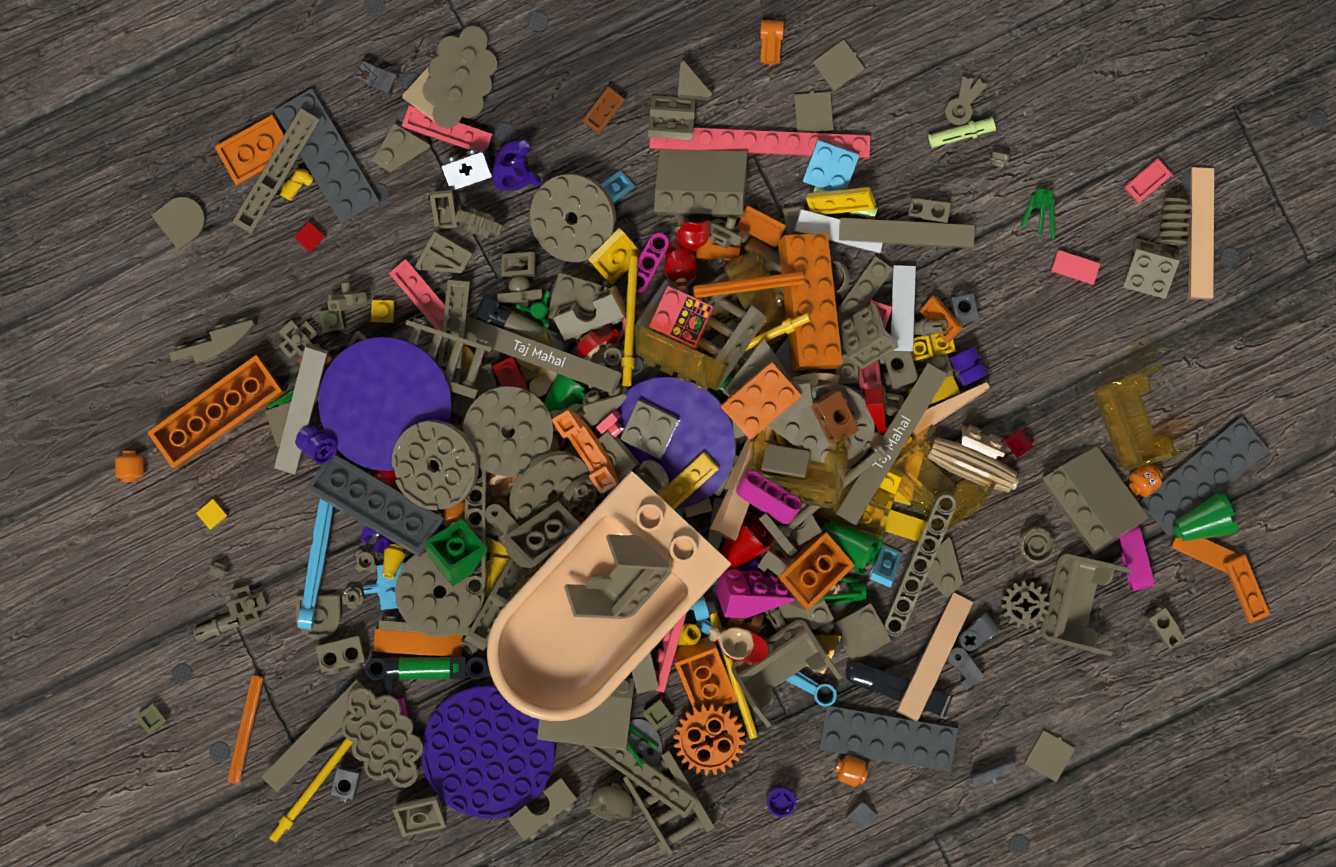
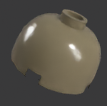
[587,783,633,823]

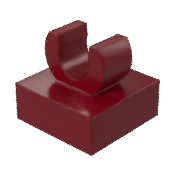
[1004,429,1035,458]

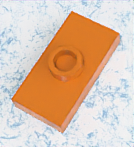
[919,296,963,343]

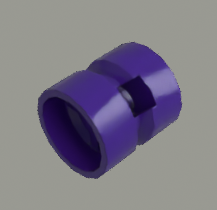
[949,346,989,386]
[295,425,337,465]
[766,785,796,817]

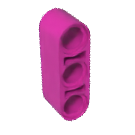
[636,233,669,294]
[736,471,802,524]
[1117,525,1154,592]

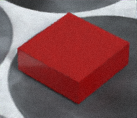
[294,222,326,253]

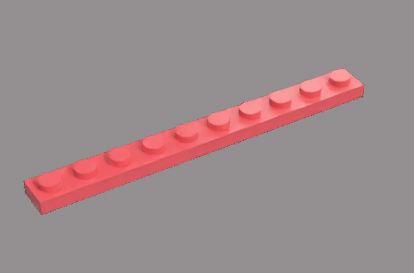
[649,128,870,159]

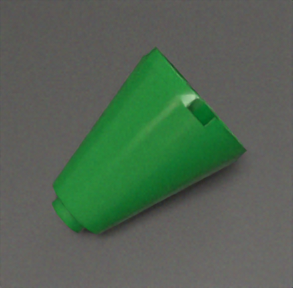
[543,374,591,412]
[1172,492,1238,542]
[821,521,884,575]

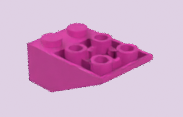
[716,569,795,618]

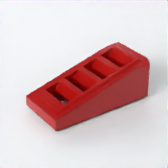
[865,388,886,435]

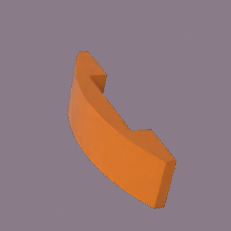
[551,408,619,494]
[374,629,464,656]

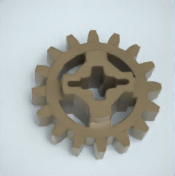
[455,208,503,238]
[1000,581,1050,629]

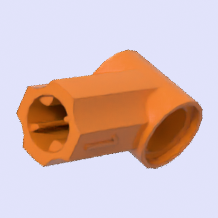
[760,20,784,65]
[695,237,741,263]

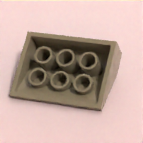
[654,149,748,218]
[1042,446,1149,556]
[537,678,634,750]

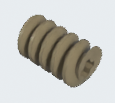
[1159,198,1193,245]

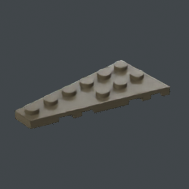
[723,338,843,472]

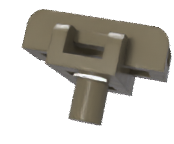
[710,216,749,248]
[327,282,368,311]
[279,320,319,359]
[225,586,267,627]

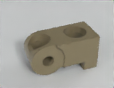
[908,198,951,224]
[485,504,519,547]
[757,544,793,583]
[1144,605,1185,650]

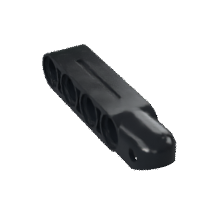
[845,662,953,717]

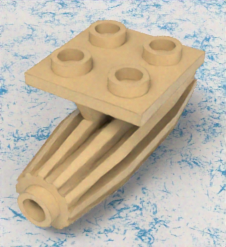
[927,425,1019,492]

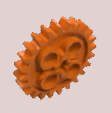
[673,703,745,776]

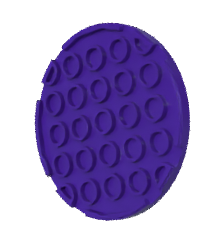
[319,337,452,471]
[603,376,736,509]
[421,685,555,819]

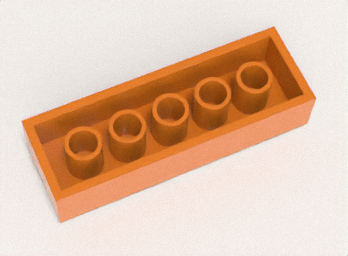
[778,233,843,372]
[147,355,286,469]

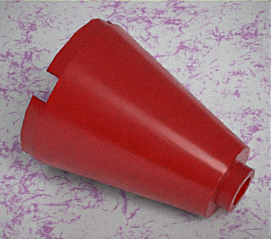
[718,512,776,570]

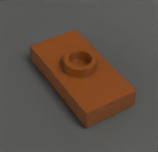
[582,86,626,135]

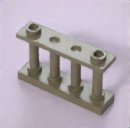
[670,294,767,392]
[406,318,494,399]
[622,749,715,855]

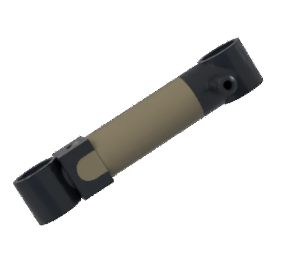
[474,296,578,357]

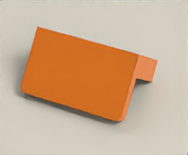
[736,206,786,248]

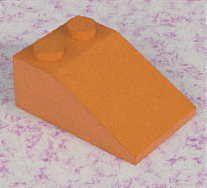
[778,532,855,611]
[673,636,737,710]

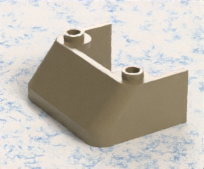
[564,534,672,619]
[1041,554,1133,656]
[731,620,842,727]

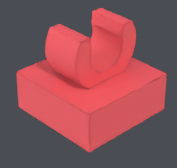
[596,409,624,437]

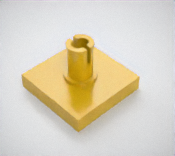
[588,228,642,285]

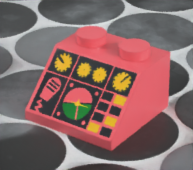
[649,286,714,348]

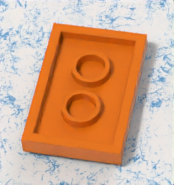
[215,115,284,186]
[720,361,802,440]

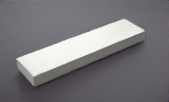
[795,210,882,253]
[891,265,916,351]

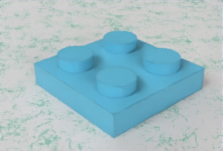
[802,139,859,191]

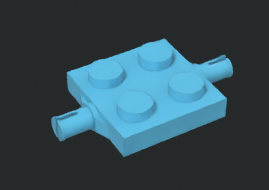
[363,562,440,610]

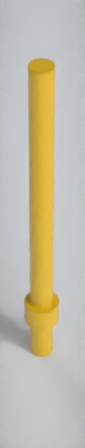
[621,256,638,386]
[688,313,811,373]
[709,611,758,739]
[269,738,352,843]

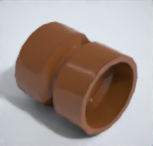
[725,613,764,635]

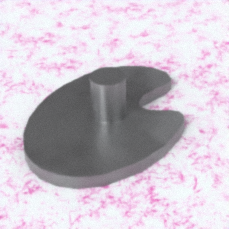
[627,719,662,767]

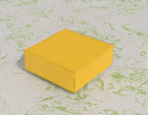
[196,499,228,530]

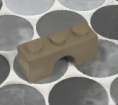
[553,286,626,341]
[508,776,578,840]

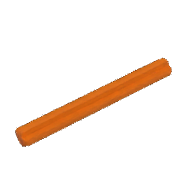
[693,271,805,298]
[228,675,264,784]

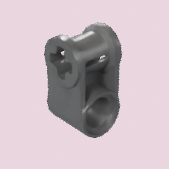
[958,612,1001,651]

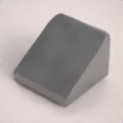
[846,800,877,831]

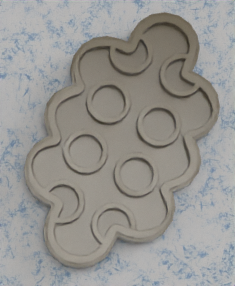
[422,26,497,129]
[341,687,423,788]

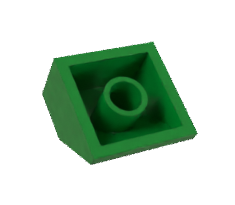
[424,519,487,586]

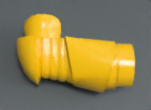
[280,169,314,201]

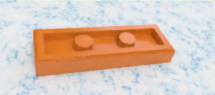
[1170,536,1239,574]
[1223,553,1270,623]

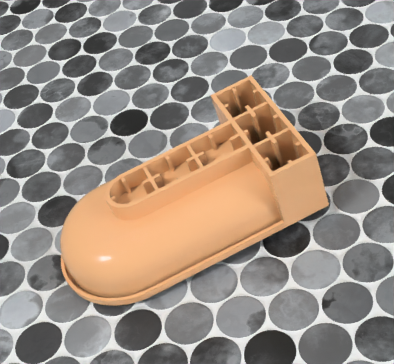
[487,471,731,721]

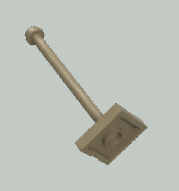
[759,445,887,557]

